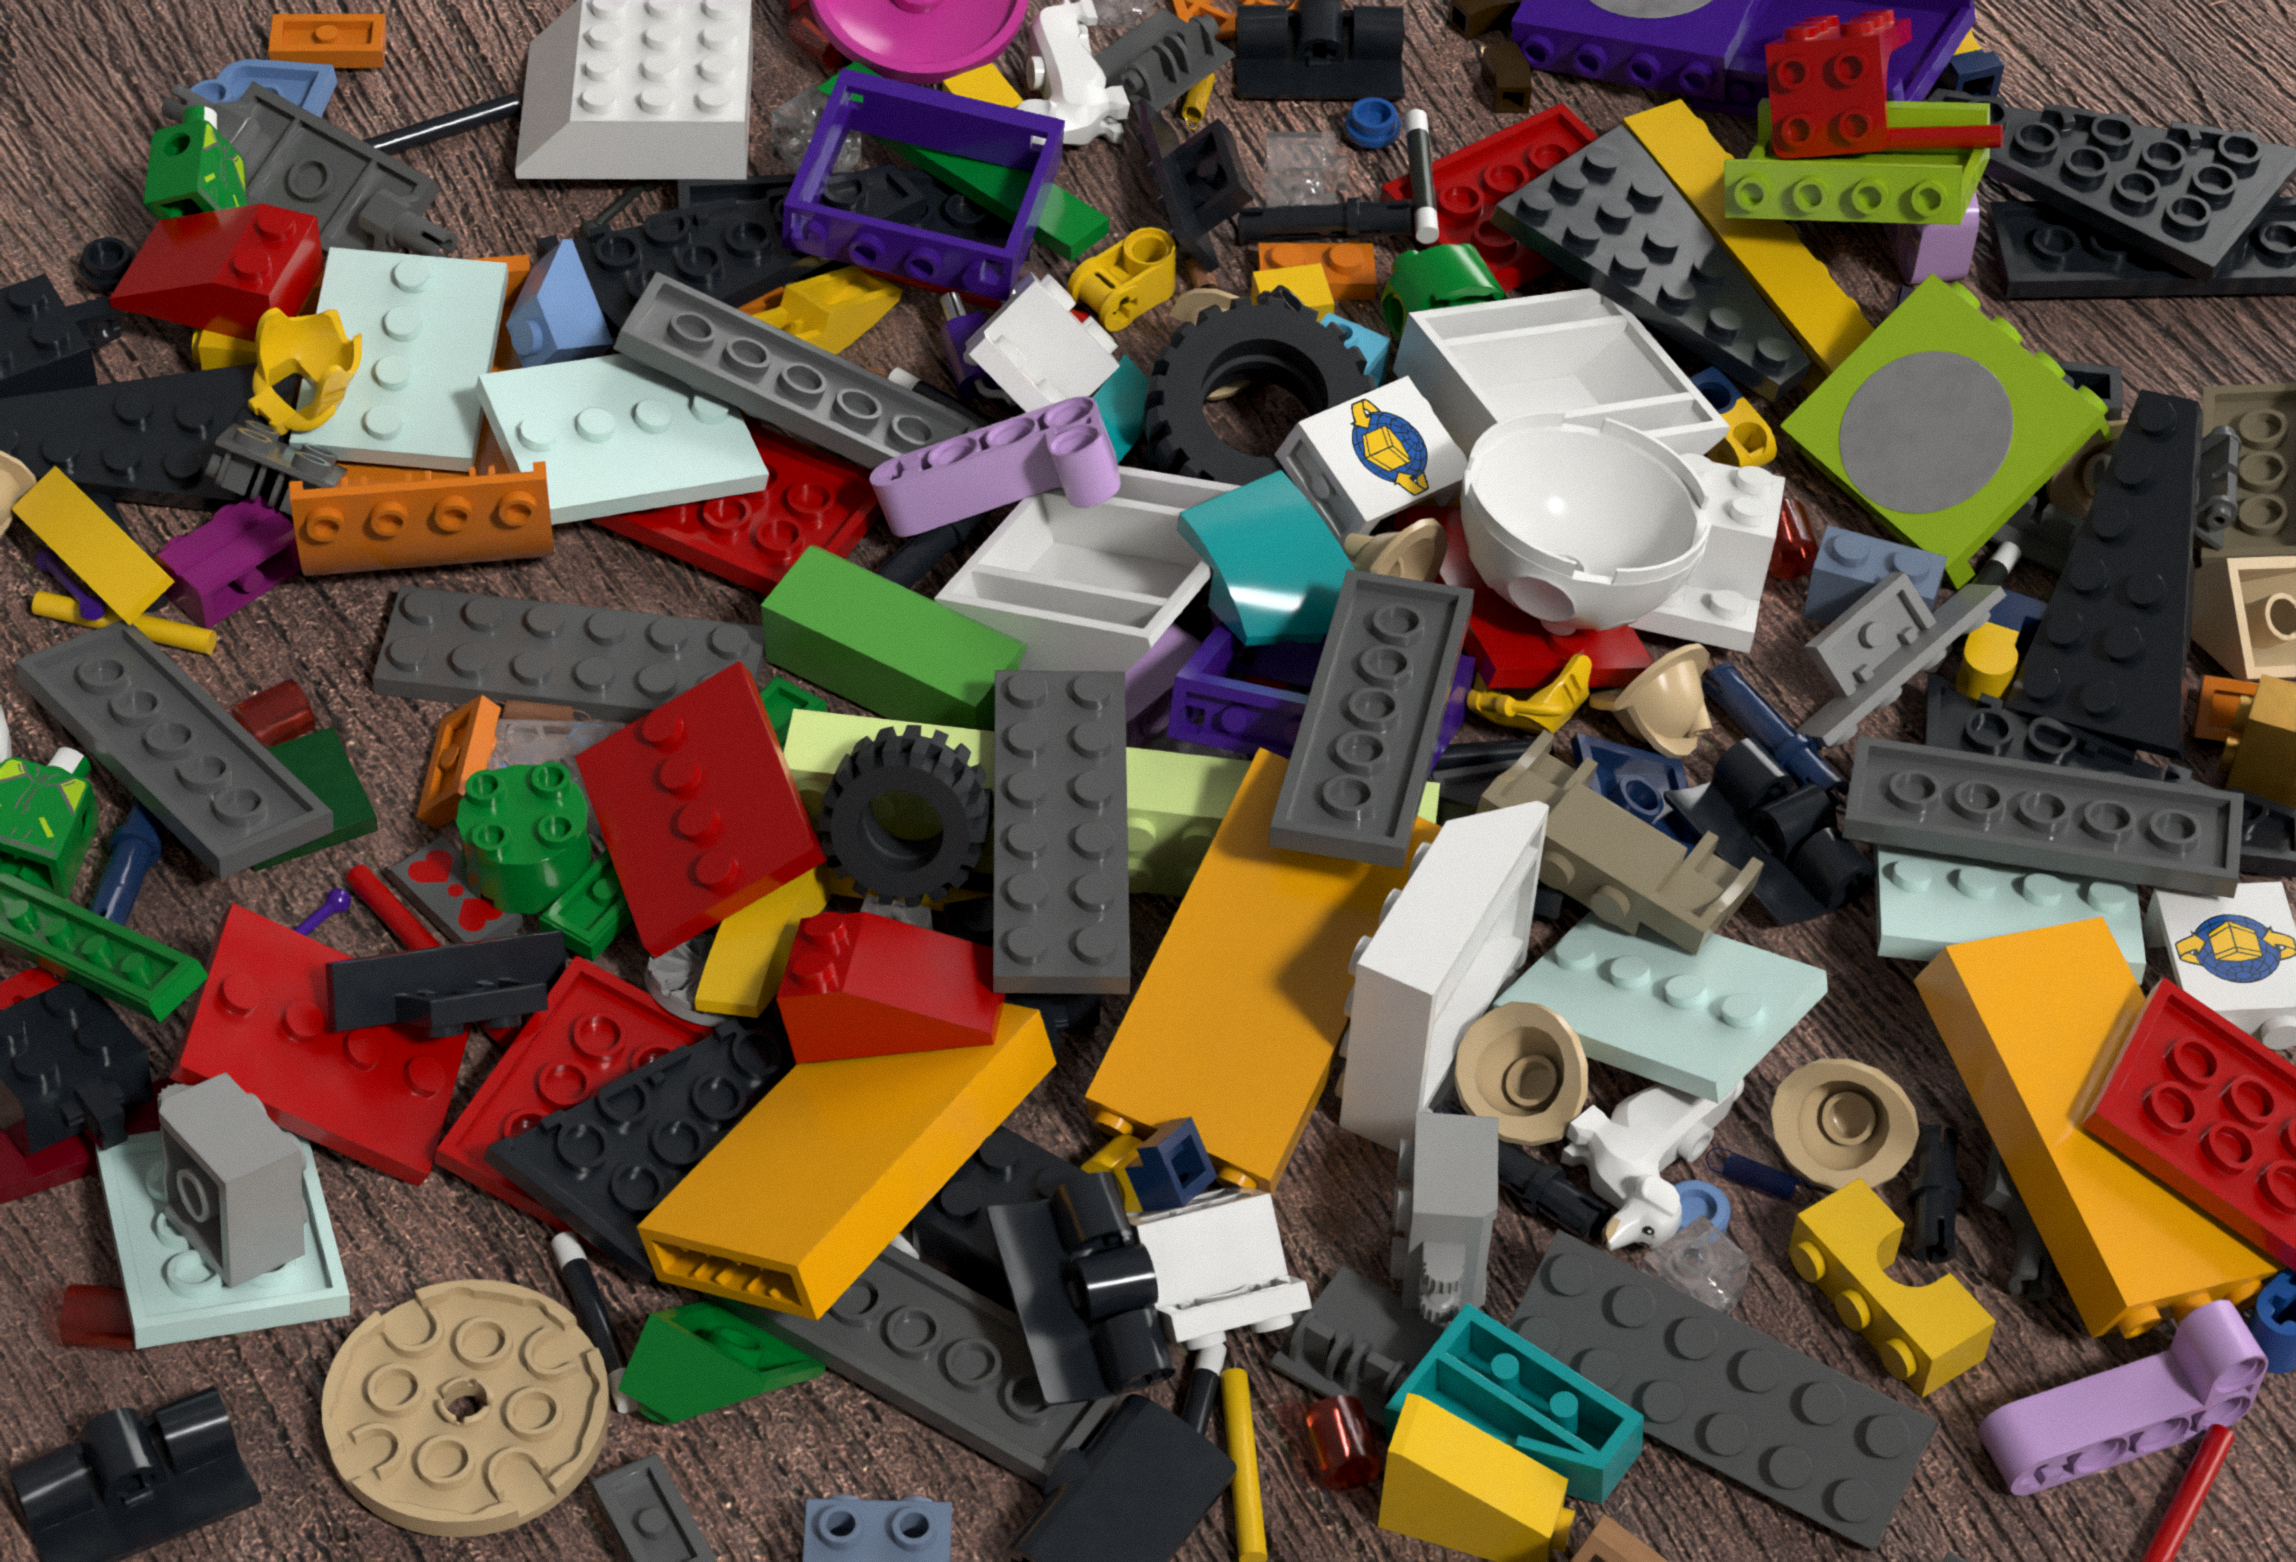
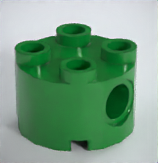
[1381,243,1509,345]
[456,762,593,914]

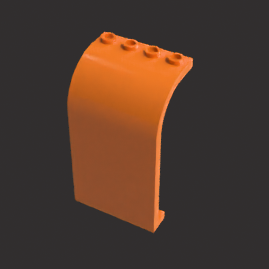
[289,254,555,576]

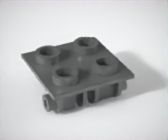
[1093,8,1235,112]
[205,420,348,515]
[1269,1265,1450,1431]

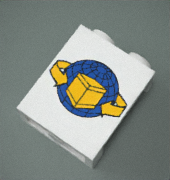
[1275,376,1468,550]
[2142,882,2296,1050]

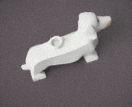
[1016,0,1130,147]
[1560,1079,1745,1252]

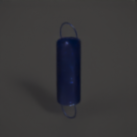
[1706,1147,1814,1205]

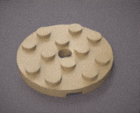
[321,1279,610,1537]

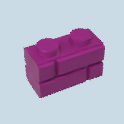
[155,495,302,629]

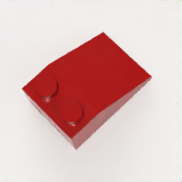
[109,203,324,342]
[776,912,1006,1064]

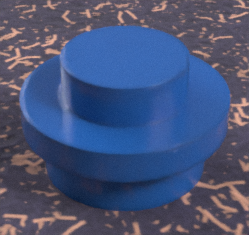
[1345,97,1401,149]

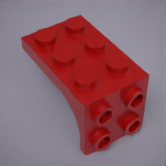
[1765,9,1912,159]

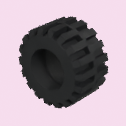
[818,725,993,907]

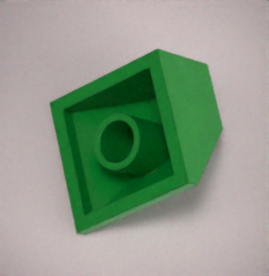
[617,1300,826,1425]

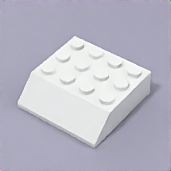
[515,0,753,180]
[1393,288,1730,461]
[934,465,1241,673]
[1335,801,1549,1152]

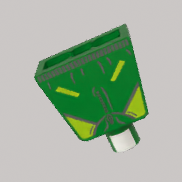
[144,106,247,220]
[0,747,99,900]

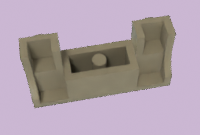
[1476,729,1764,956]

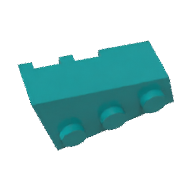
[1384,1302,1644,1505]

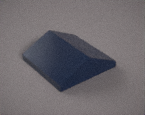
[1570,733,1700,862]

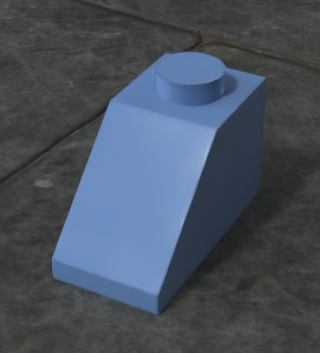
[506,239,614,368]

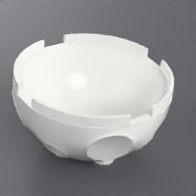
[1460,410,1712,636]

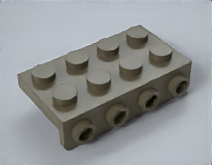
[2201,382,2296,567]

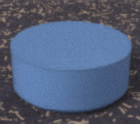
[1672,1180,1731,1250]

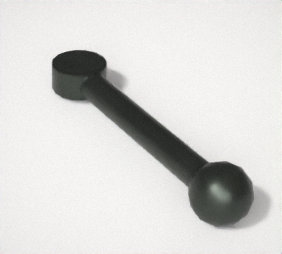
[578,179,660,238]

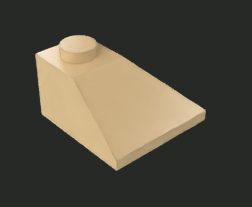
[2191,556,2296,681]

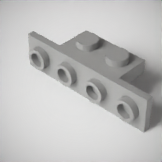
[1795,572,2007,748]

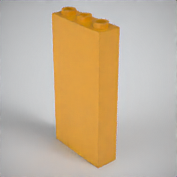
[1085,747,1442,1197]
[1913,917,2286,1339]
[637,1003,1057,1321]

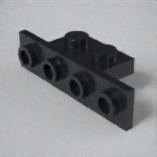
[1134,98,1254,273]
[325,929,566,1038]

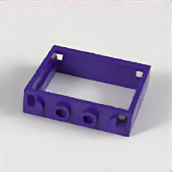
[782,68,1065,301]
[1167,621,1476,776]

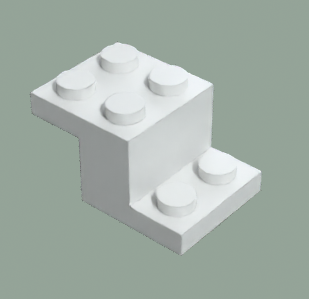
[965,271,1120,413]
[1628,453,1785,653]
[1126,1185,1312,1350]

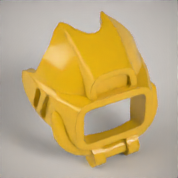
[248,308,362,436]
[1467,654,1592,735]

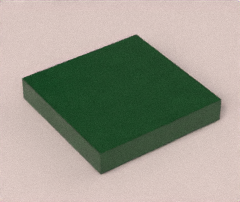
[253,727,378,872]

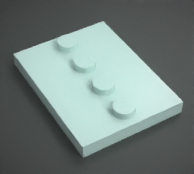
[289,247,509,472]
[476,353,769,525]
[1873,844,2146,985]
[1493,910,1828,1103]
[95,1125,350,1349]

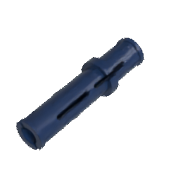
[1702,662,1850,808]
[89,796,165,927]

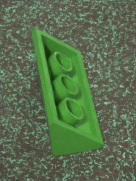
[761,545,1028,732]

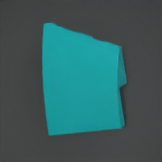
[1177,470,1355,646]

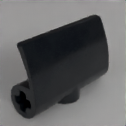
[1235,0,1405,100]
[1663,738,1876,926]
[987,1172,1176,1406]
[7,1385,262,1562]
[1002,1394,1237,1562]

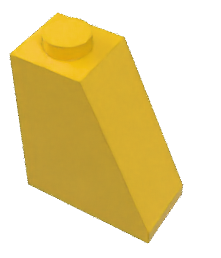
[1378,1393,1576,1562]

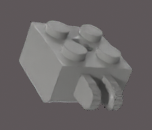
[157,1072,308,1288]
[1390,1111,1499,1325]

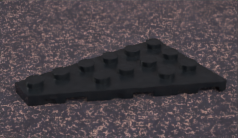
[1926,88,2296,284]
[1490,124,1811,403]

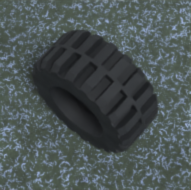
[1141,296,1376,486]

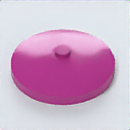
[809,0,1029,84]

